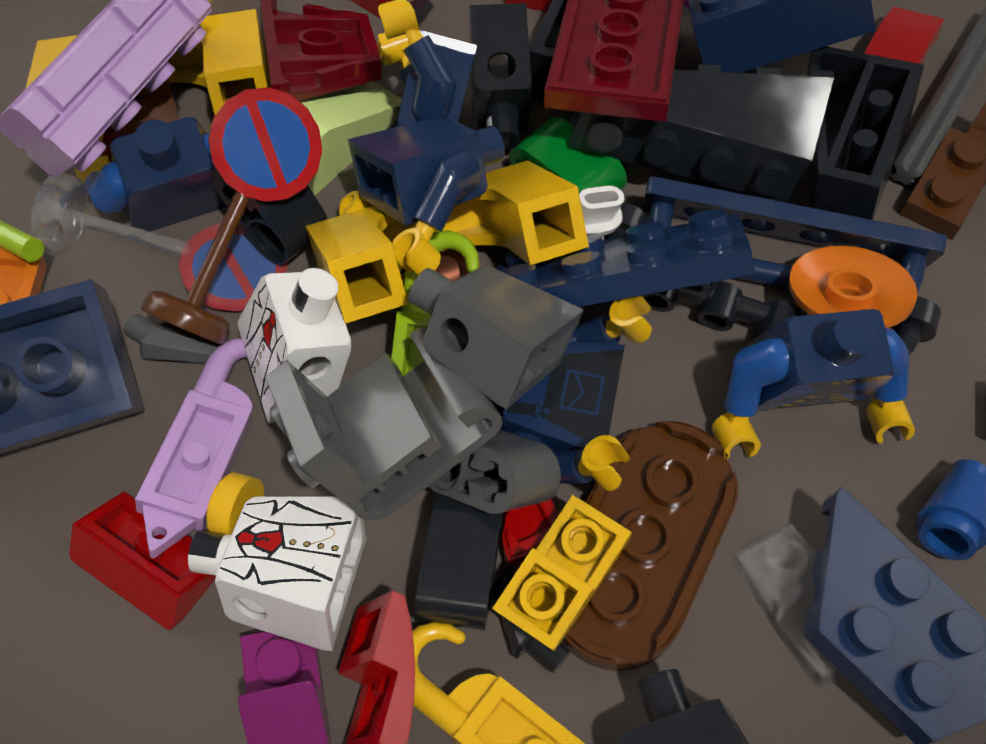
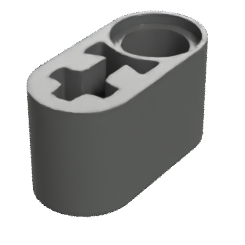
[429,430,561,514]

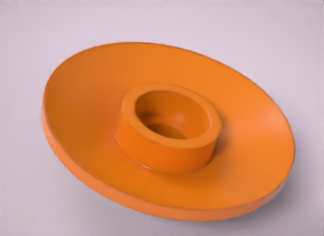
[789,246,917,328]

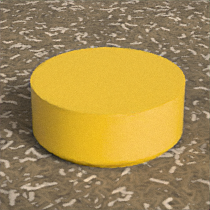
[206,472,264,535]

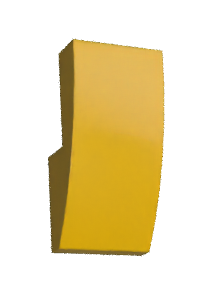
[492,494,632,651]

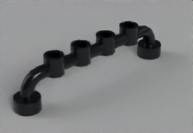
[604,202,941,355]

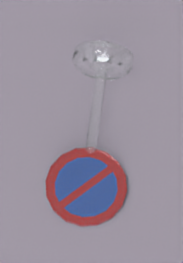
[30,172,288,311]

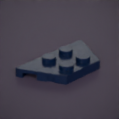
[804,487,986,744]

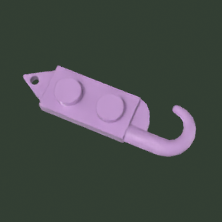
[135,338,252,558]

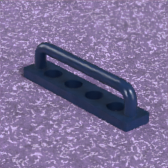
[642,176,947,294]

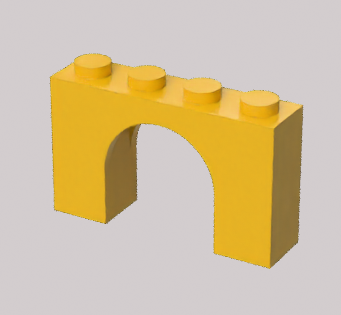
[26,9,270,141]
[305,160,589,324]

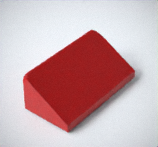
[69,491,216,630]

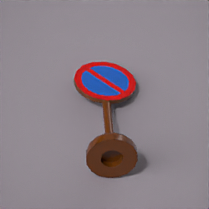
[141,87,323,345]

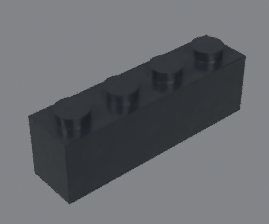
[569,64,834,203]

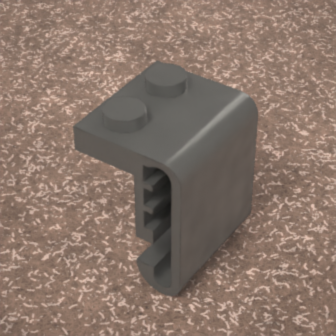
[265,326,502,520]

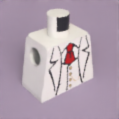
[237,268,351,423]
[188,497,366,651]

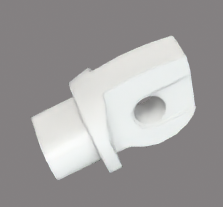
[579,186,624,240]

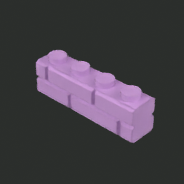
[0,0,212,177]

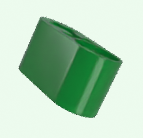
[509,117,627,194]

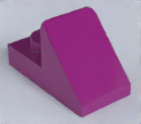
[237,631,332,744]

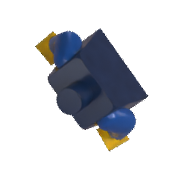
[74,117,227,237]
[712,309,915,459]

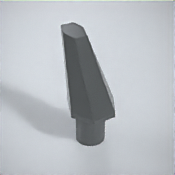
[123,314,221,363]

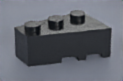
[807,46,924,220]

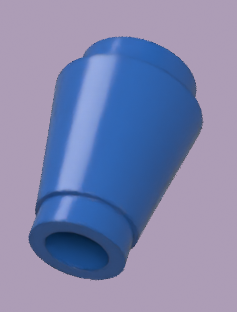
[916,459,986,560]

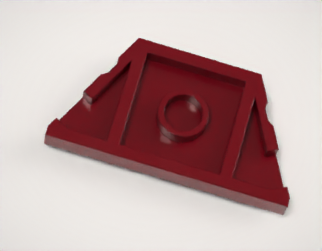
[260,0,381,101]

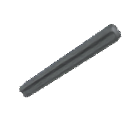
[890,8,986,186]

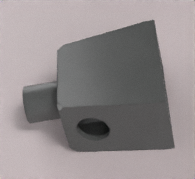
[408,266,583,409]

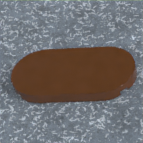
[561,421,739,671]

